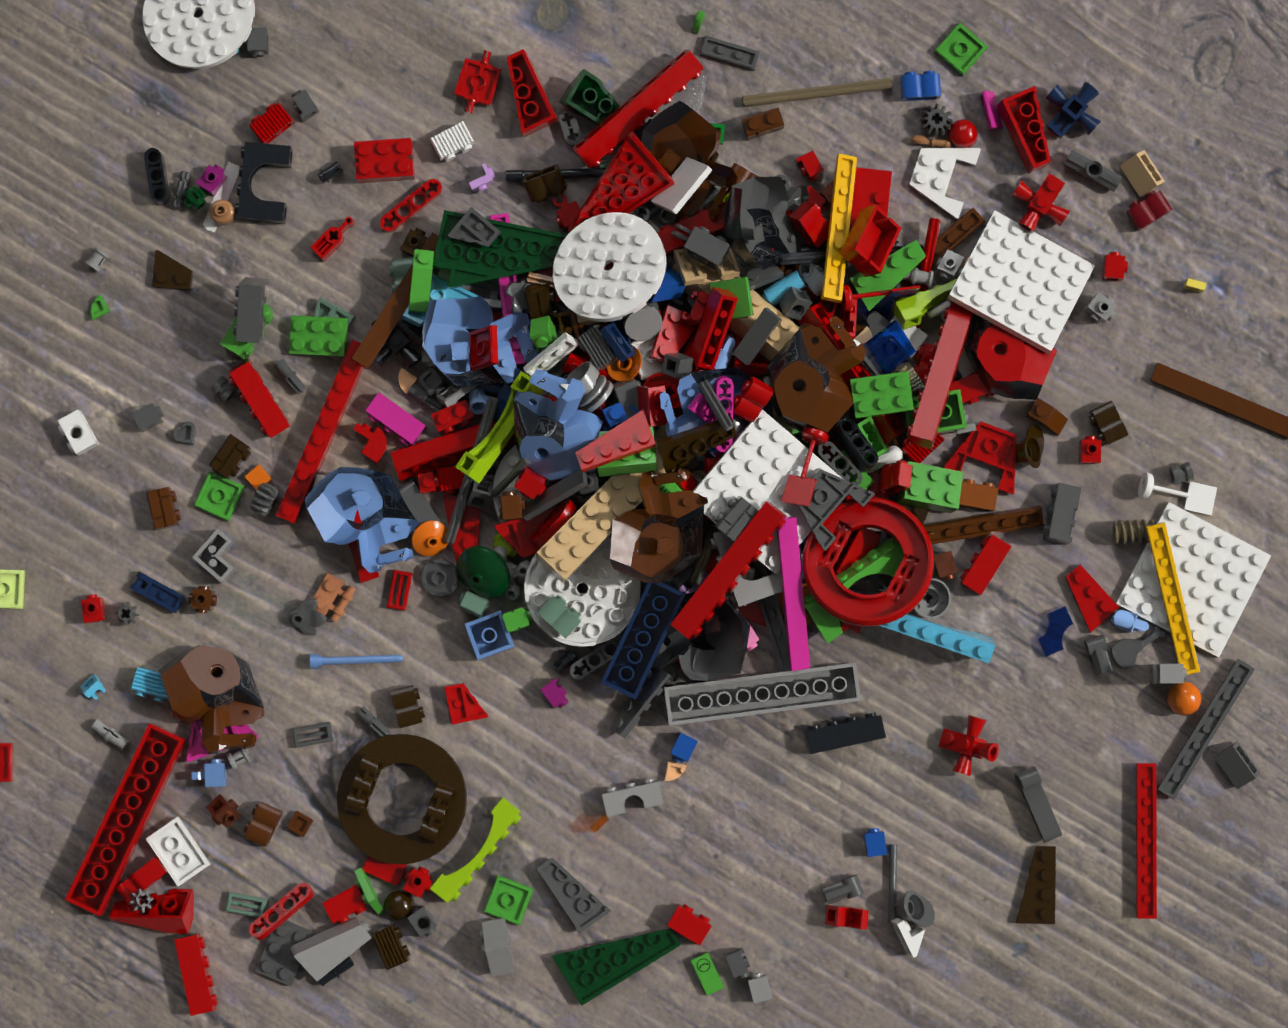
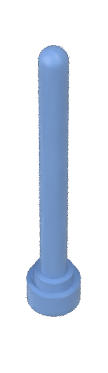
[310,654,403,669]

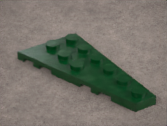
[552,928,681,1006]

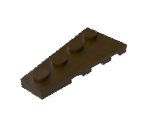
[656,415,737,473]
[1016,846,1056,924]

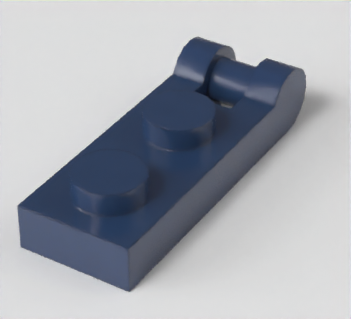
[129,571,185,614]

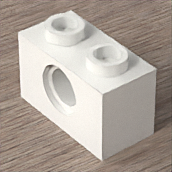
[58,410,100,456]

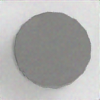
[623,305,662,341]

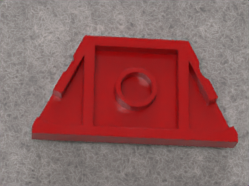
[493,508,554,558]

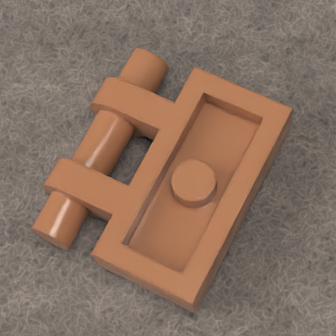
[313,573,356,622]

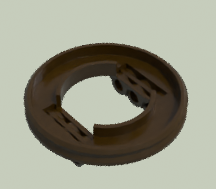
[337,734,467,864]

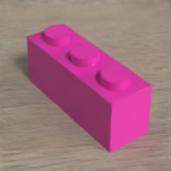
[365,392,427,446]

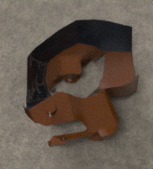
[642,101,738,219]
[767,316,867,434]
[610,469,708,584]
[158,645,265,754]

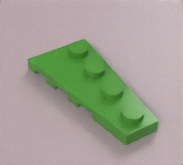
[850,240,926,312]

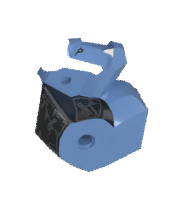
[422,296,537,387]
[660,367,773,456]
[514,369,603,480]

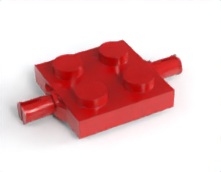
[454,50,502,114]

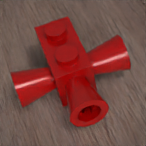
[1011,173,1070,233]
[938,715,999,776]

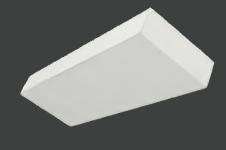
[523,332,579,376]

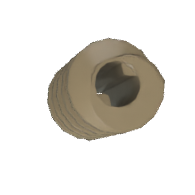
[1113,519,1154,544]

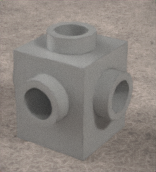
[935,249,965,282]
[1085,292,1117,323]

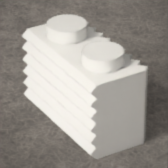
[430,121,475,162]

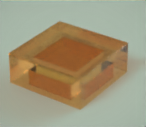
[590,814,609,833]

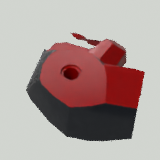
[964,315,1057,400]

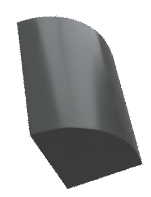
[1215,741,1260,789]

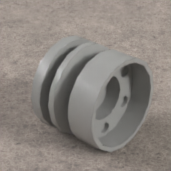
[566,361,613,412]
[911,578,951,618]

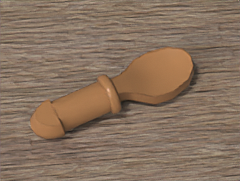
[911,135,951,148]

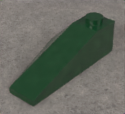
[559,69,635,132]

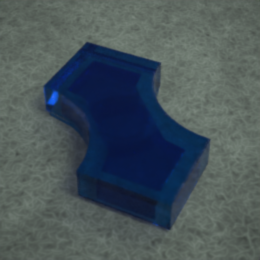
[1038,606,1073,657]

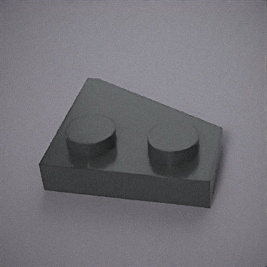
[448,207,501,247]

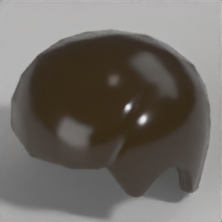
[383,890,415,920]

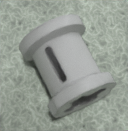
[85,247,110,272]
[227,747,252,770]

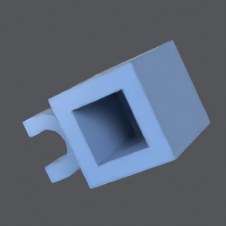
[191,759,227,787]

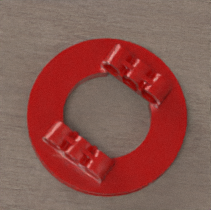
[803,497,934,626]

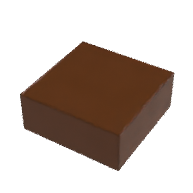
[287,810,314,837]

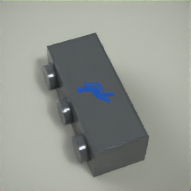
[612,378,655,433]

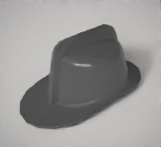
[894,890,935,928]

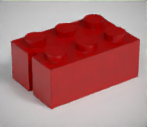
[354,138,415,184]
[840,205,901,277]

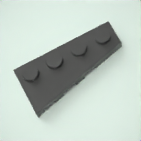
[717,231,784,291]

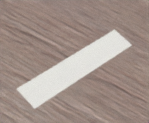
[203,162,240,232]

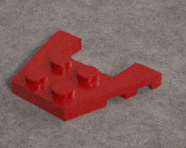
[943,421,1017,495]

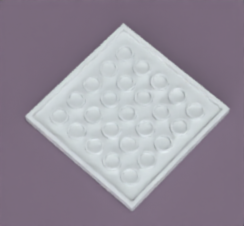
[947,211,1095,354]
[692,410,843,574]
[1116,502,1271,658]

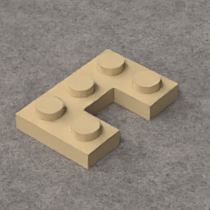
[673,242,740,286]

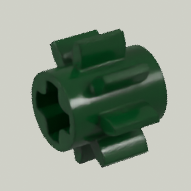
[183,186,207,210]

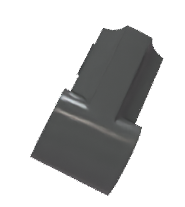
[1084,634,1113,675]
[822,874,864,905]

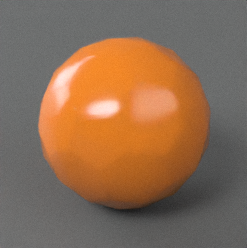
[1167,681,1202,716]

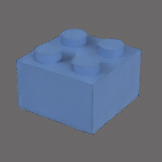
[465,610,516,661]

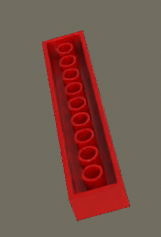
[65,723,188,916]

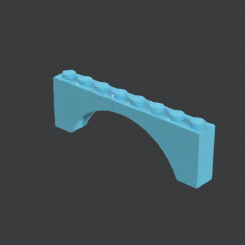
[849,589,996,663]

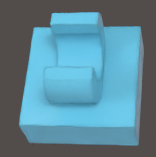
[80,674,106,700]

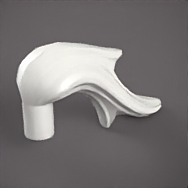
[867,446,903,474]

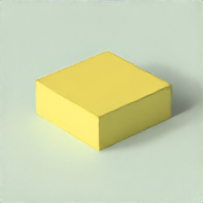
[1183,278,1207,293]

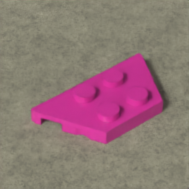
[186,721,259,762]

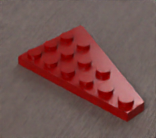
[568,131,674,233]

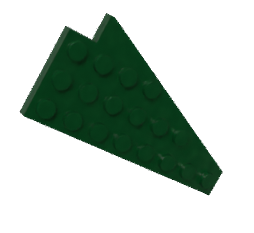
[433,210,567,289]

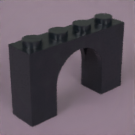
[235,142,293,224]

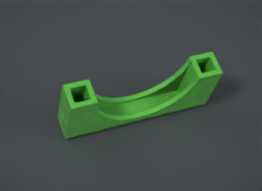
[804,537,904,644]

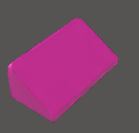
[980,91,1003,131]

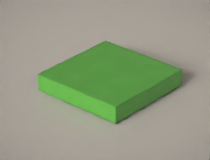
[934,22,988,76]
[710,277,754,318]
[194,470,245,521]
[484,875,534,925]

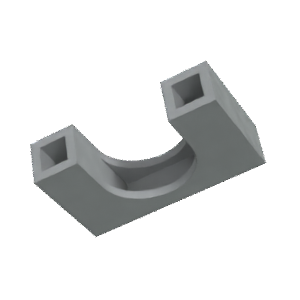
[709,531,782,607]

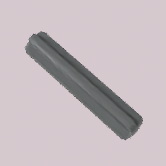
[699,380,733,431]

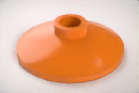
[607,345,642,382]
[412,520,448,556]

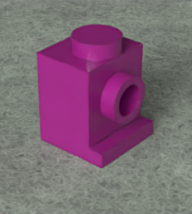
[196,164,227,196]
[540,678,569,708]

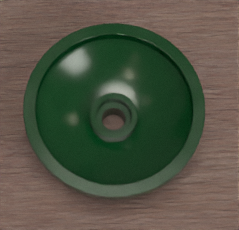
[456,546,510,598]

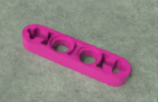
[713,376,734,452]

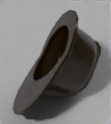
[1015,425,1044,468]

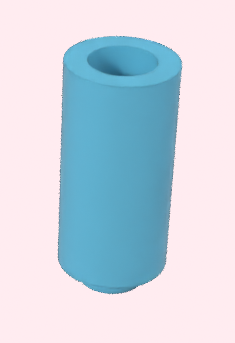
[762,270,806,306]

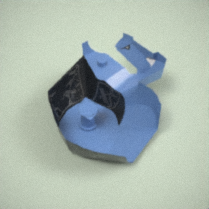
[305,467,418,573]

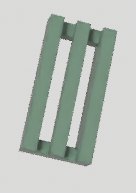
[225,892,268,917]

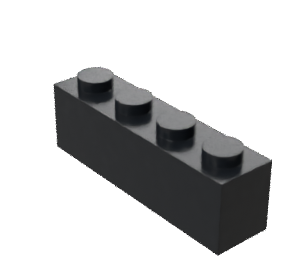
[805,712,886,754]

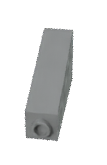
[290,917,372,981]

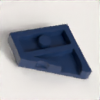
[600,319,636,363]

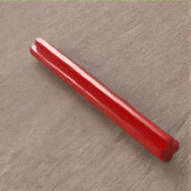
[916,218,940,329]

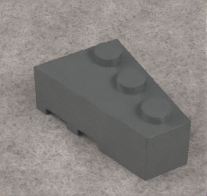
[233,277,268,343]
[1042,482,1081,545]

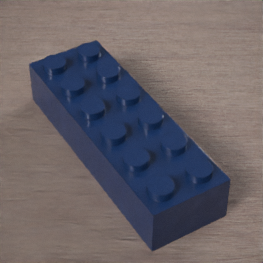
[601,582,686,700]

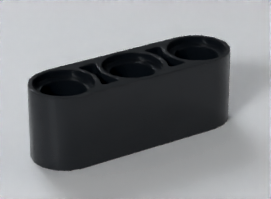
[144,148,170,205]
[833,418,879,472]

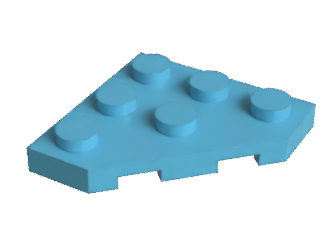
[402,274,478,327]

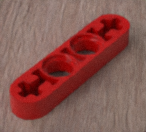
[380,179,442,233]
[249,883,314,940]

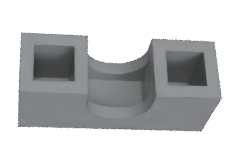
[1150,664,1187,684]
[602,778,663,817]

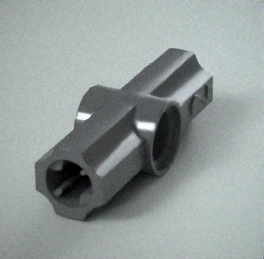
[1064,150,1122,192]

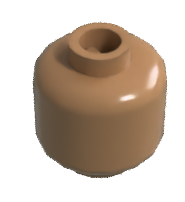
[209,199,236,226]

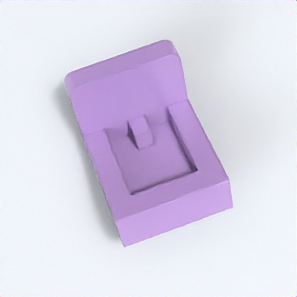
[469,163,495,193]

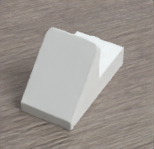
[891,918,925,958]

